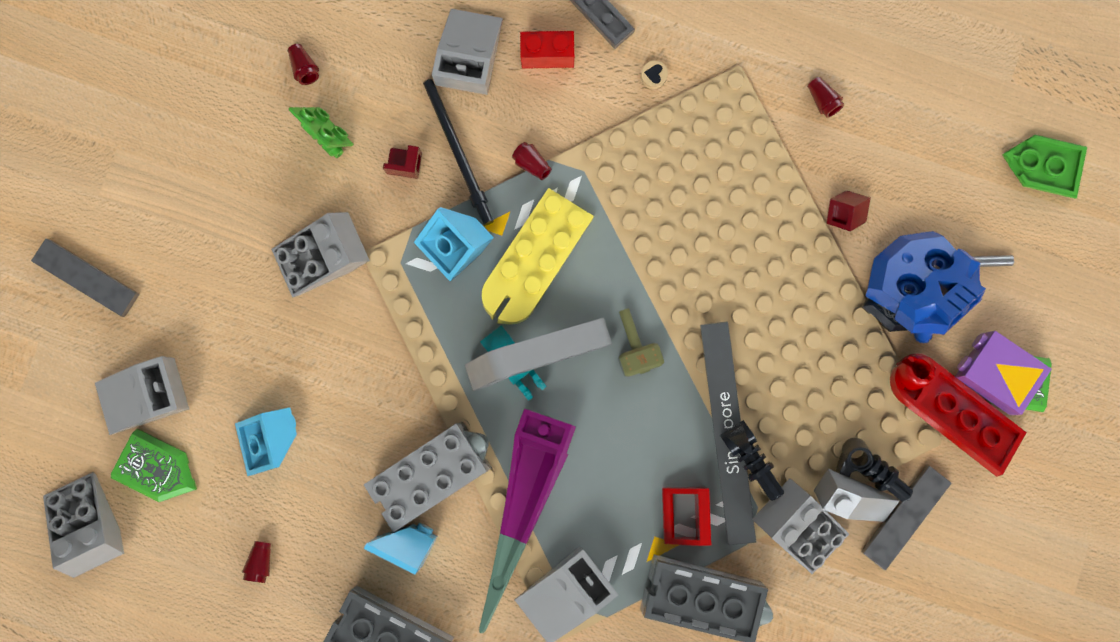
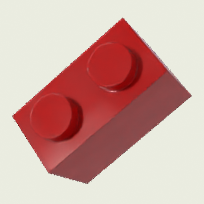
[520,31,575,69]

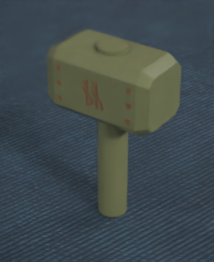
[618,308,664,377]

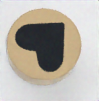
[641,61,668,89]

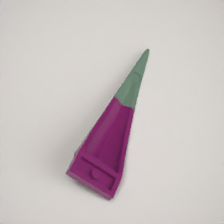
[479,409,576,633]

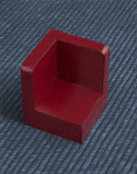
[383,145,422,179]
[826,191,871,231]

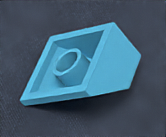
[414,207,494,281]
[235,408,297,476]
[364,523,438,575]

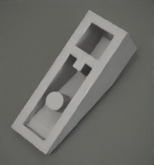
[814,469,900,522]

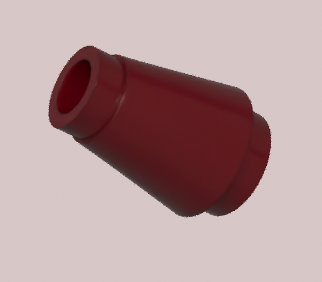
[287,44,319,85]
[807,77,844,118]
[512,142,552,180]
[242,541,271,583]

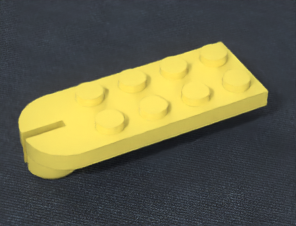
[482,188,594,324]

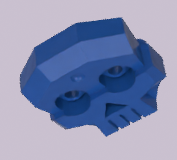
[866,231,986,343]

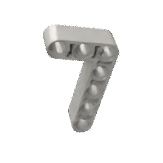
[465,318,612,391]

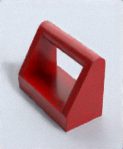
[662,487,711,546]

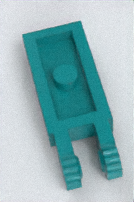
[480,325,547,401]

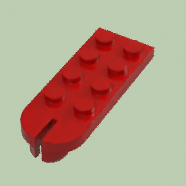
[890,353,1027,477]

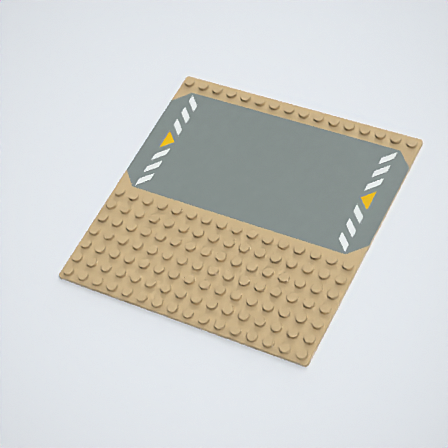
[366,66,941,642]

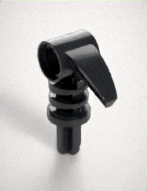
[720,420,784,501]
[836,438,913,502]

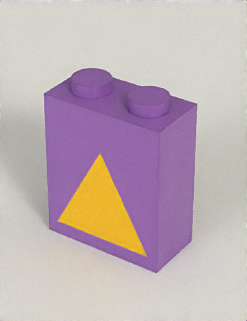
[955,331,1052,415]

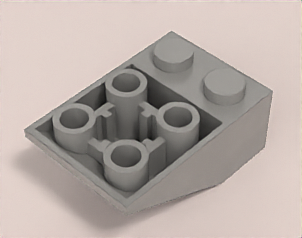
[432,9,503,95]
[271,212,370,298]
[95,356,189,435]
[43,472,124,578]
[752,479,849,574]
[514,546,618,642]

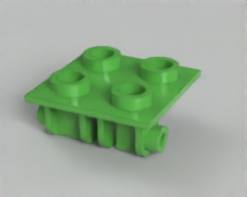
[288,107,354,158]

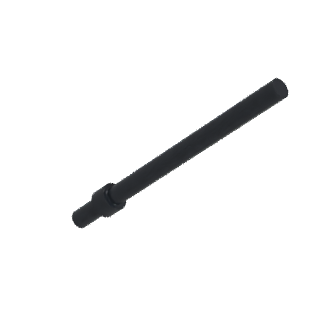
[423,79,494,226]

